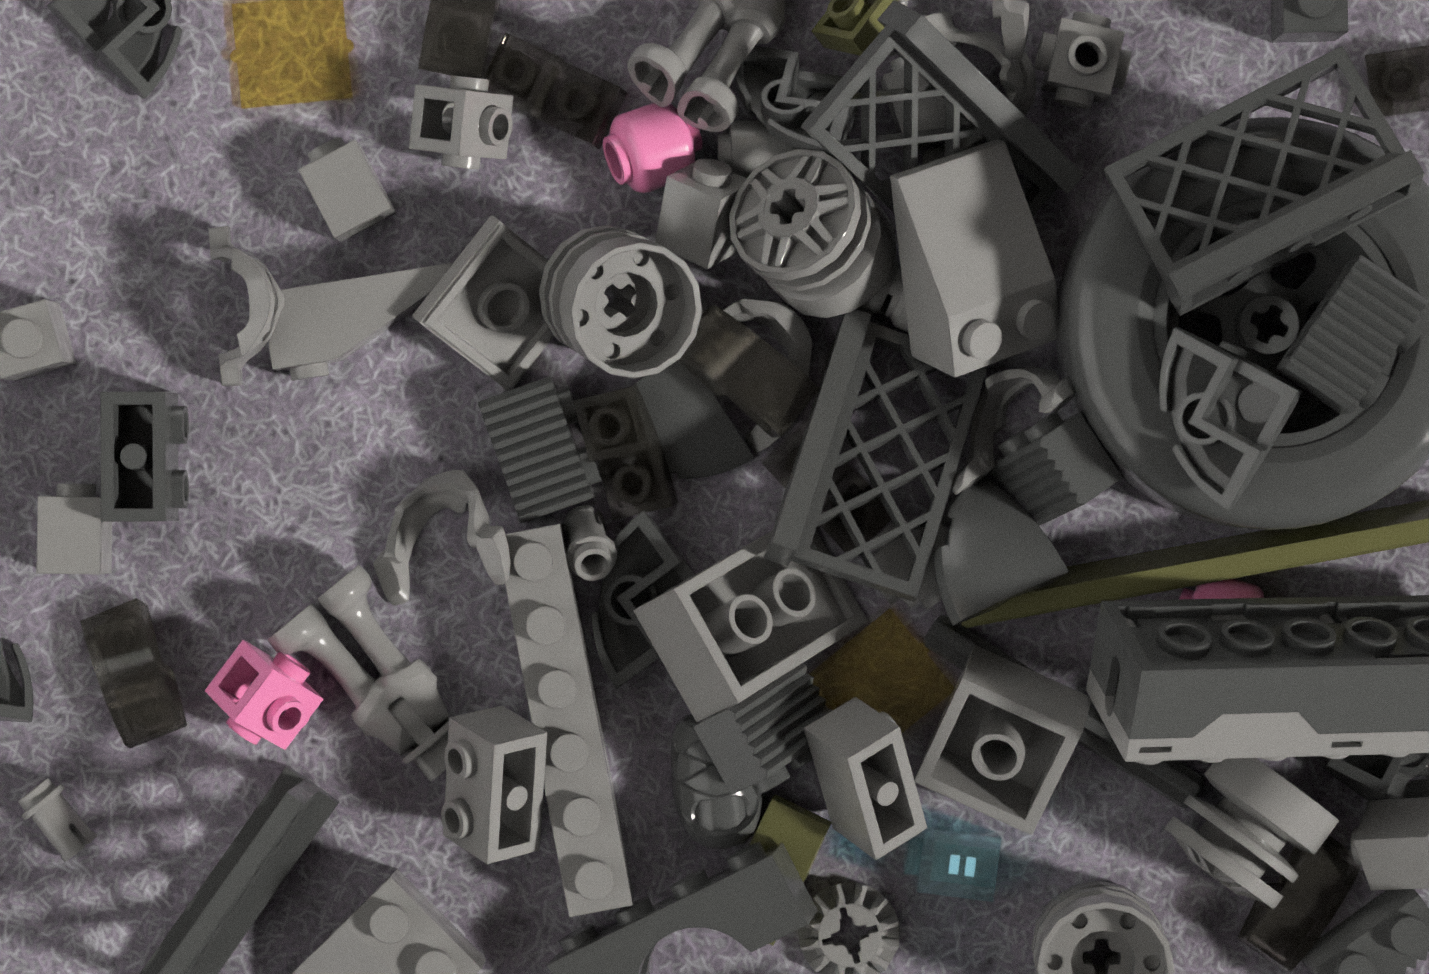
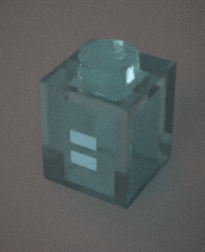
[903,823,1002,902]

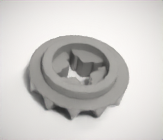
[798,882,900,974]

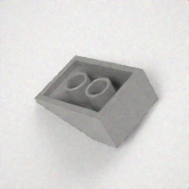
[890,139,1059,378]
[633,530,868,722]
[291,868,486,974]

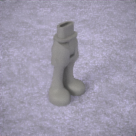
[627,0,788,132]
[267,565,453,781]

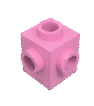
[204,640,324,750]

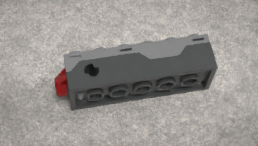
[1086,595,1429,765]

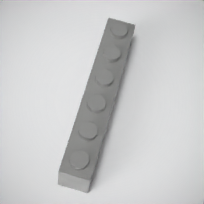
[505,523,634,917]

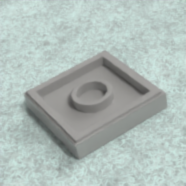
[412,215,554,391]

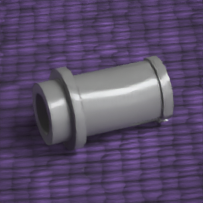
[563,506,617,581]
[18,778,97,862]

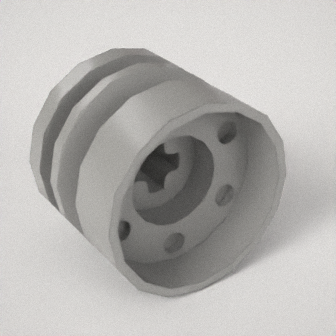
[729,149,897,318]
[539,225,702,378]
[1164,758,1339,909]
[1031,880,1175,974]

